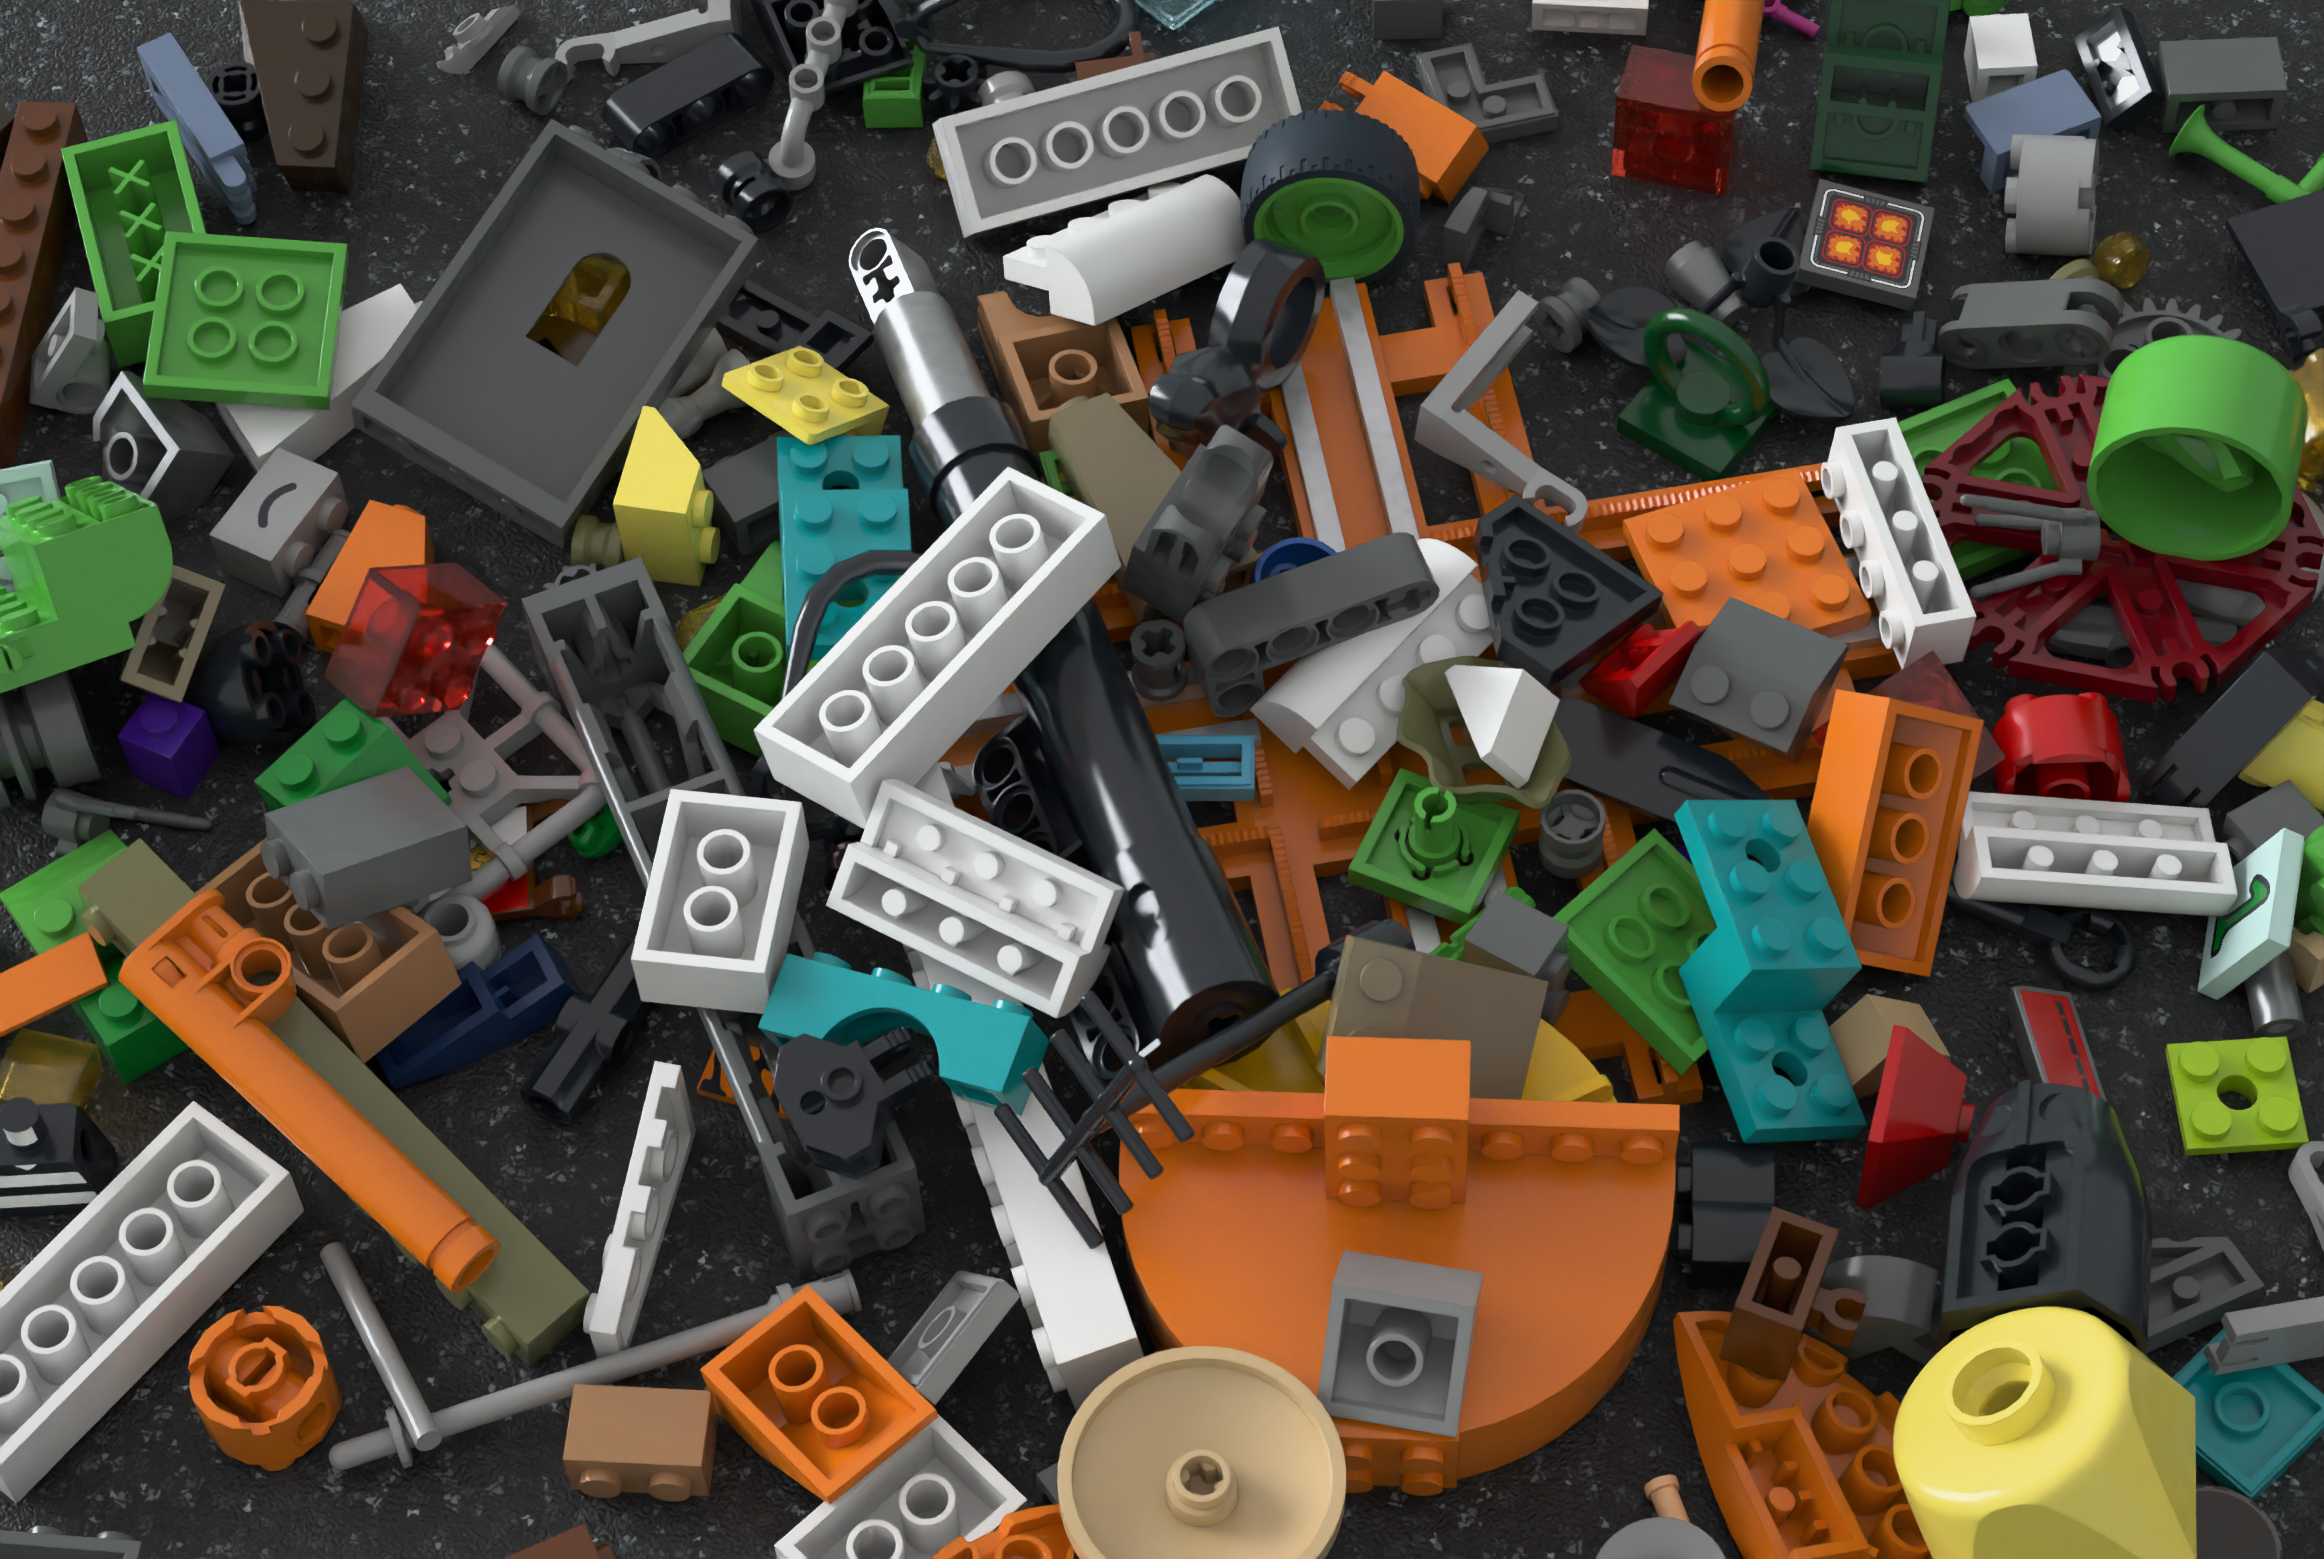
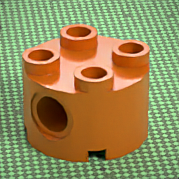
[188,1306,342,1471]

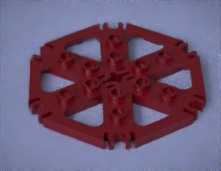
[1921,373,2324,703]

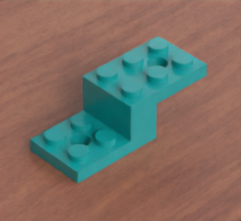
[777,435,911,660]
[1674,800,1867,1143]

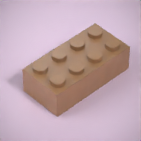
[195,837,462,1064]

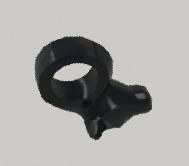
[1148,238,1326,460]

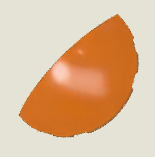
[1673,1311,1933,1559]

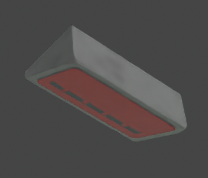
[2006,985,2107,1102]

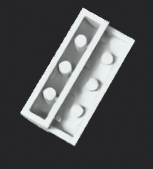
[1003,174,1247,326]
[1250,538,1493,790]
[826,778,1125,1018]
[1952,791,2238,917]

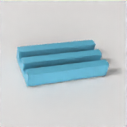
[1155,735,1255,801]

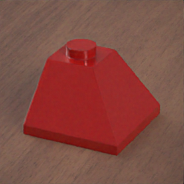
[1856,1025,1975,1208]

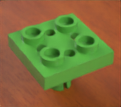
[1348,768,1520,925]

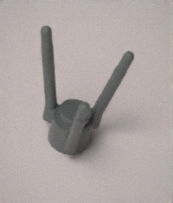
[1960,494,2101,598]
[41,788,212,856]

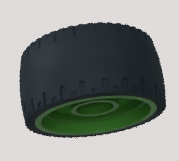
[1240,109,1420,290]

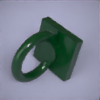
[1617,308,1782,481]

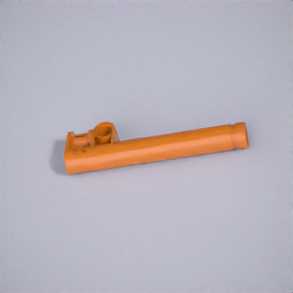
[1692,0,1765,112]
[118,889,501,1293]

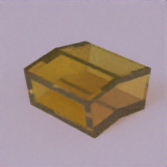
[0,1028,103,1110]

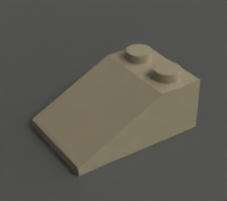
[1315,934,1549,1100]

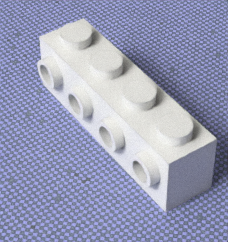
[1821,417,1977,672]

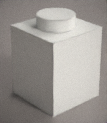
[1964,13,2038,103]

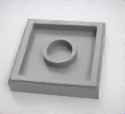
[887,1270,1021,1405]

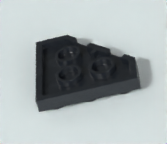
[1473,495,1663,690]

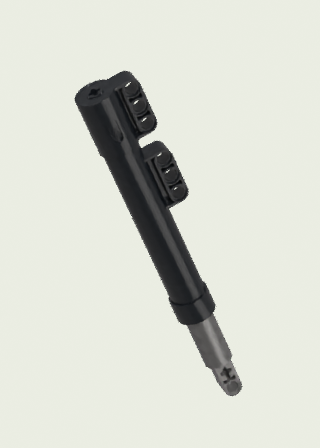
[849,228,1280,1083]

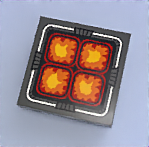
[1795,179,1935,311]

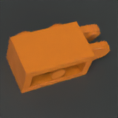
[1318,71,1490,205]

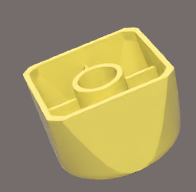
[1893,1306,2197,1559]

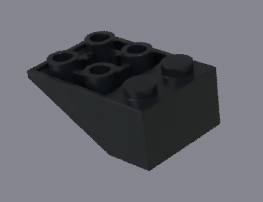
[750,0,914,95]

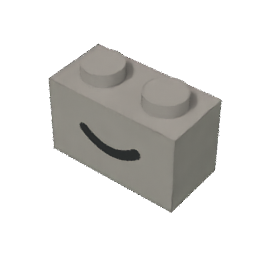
[209,447,349,597]

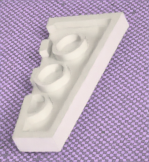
[583,1061,696,1359]

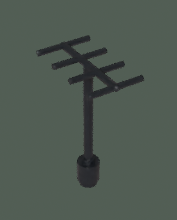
[994,919,1416,1249]

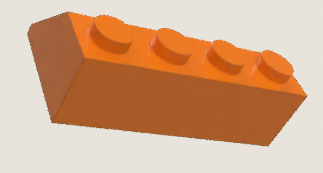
[1807,689,1984,977]

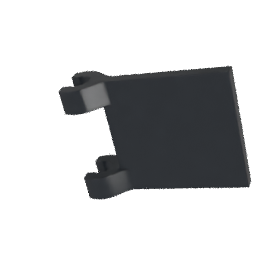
[2225,190,2324,360]

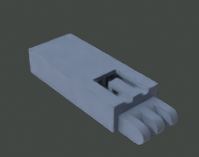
[136,32,258,225]

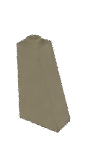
[1048,392,1259,625]

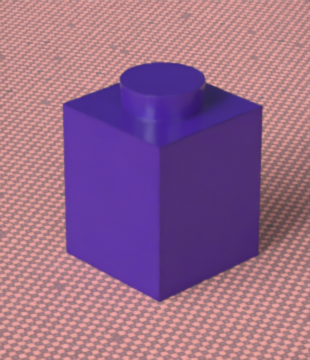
[118,692,220,800]

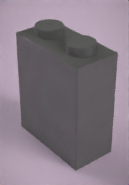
[261,766,472,930]

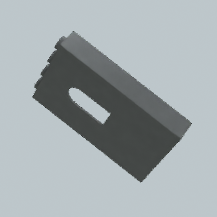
[351,119,758,550]

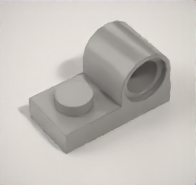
[30,287,111,415]

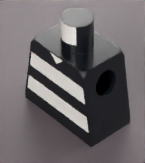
[0,1097,117,1218]

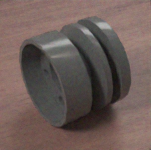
[0,671,103,812]

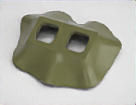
[1396,656,1572,809]

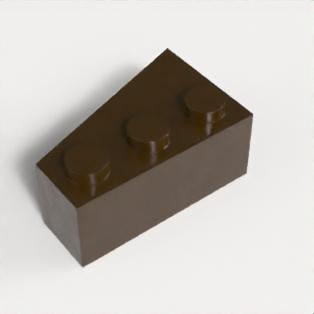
[240,0,369,193]

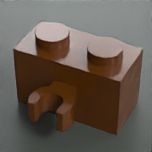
[1719,1206,1868,1382]

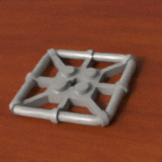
[354,632,618,915]

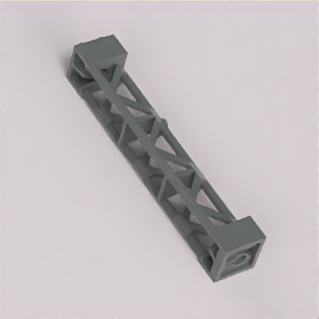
[521,556,926,1280]

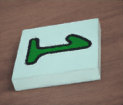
[2197,828,2305,1000]

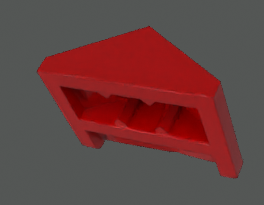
[1577,620,1709,719]

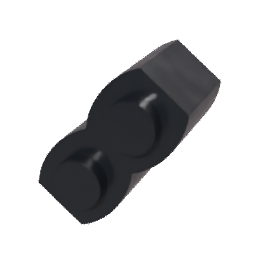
[1676,1142,1775,1285]

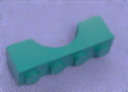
[758,952,1050,1116]

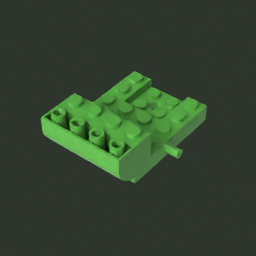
[0,476,173,693]

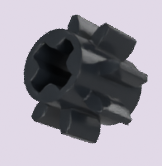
[921,54,988,119]

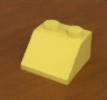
[613,406,720,587]

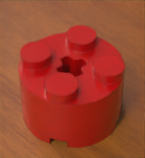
[1989,692,2130,803]

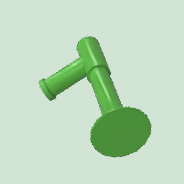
[2168,104,2324,204]

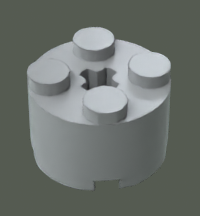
[2004,134,2099,257]

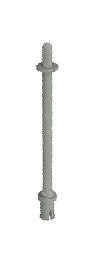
[328,1268,862,1470]

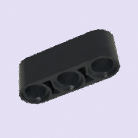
[602,33,774,159]

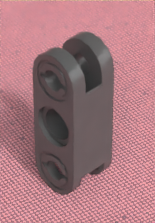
[1936,278,2124,369]

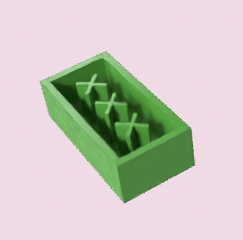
[61,120,208,368]

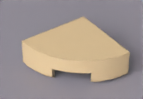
[2284,927,2324,994]

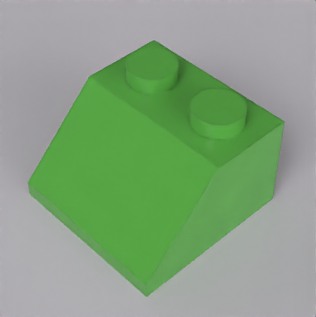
[0,829,127,963]

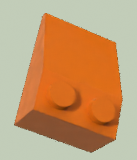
[700,1284,939,1505]

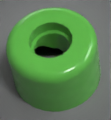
[2087,334,2308,561]

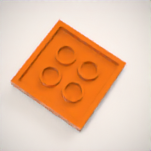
[1622,468,1872,638]

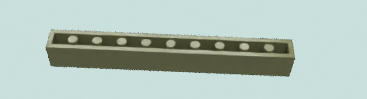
[78,838,589,1368]

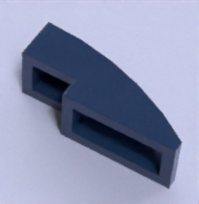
[376,933,581,1089]

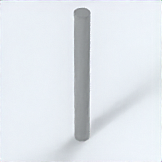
[320,1242,442,1451]

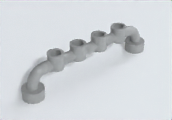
[768,0,859,190]

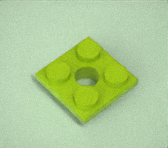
[2165,1036,2309,1156]

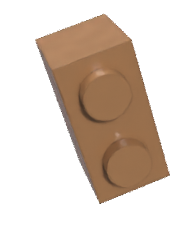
[563,1384,719,1502]

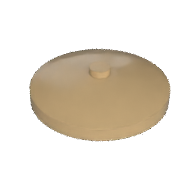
[1057,1346,1346,1559]

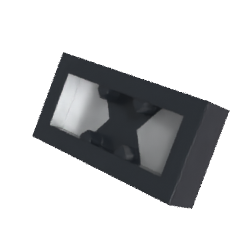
[2074,5,2165,133]

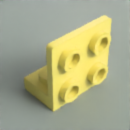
[721,346,890,445]

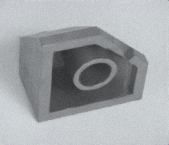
[93,371,235,524]

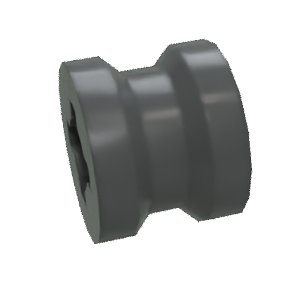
[497,45,568,115]
[1533,277,1602,353]

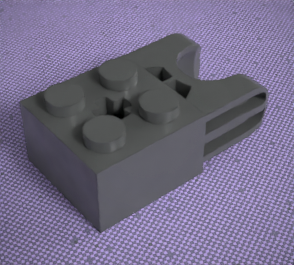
[1121,425,1274,625]

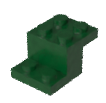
[1809,0,1951,183]

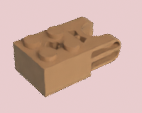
[977,291,1149,470]

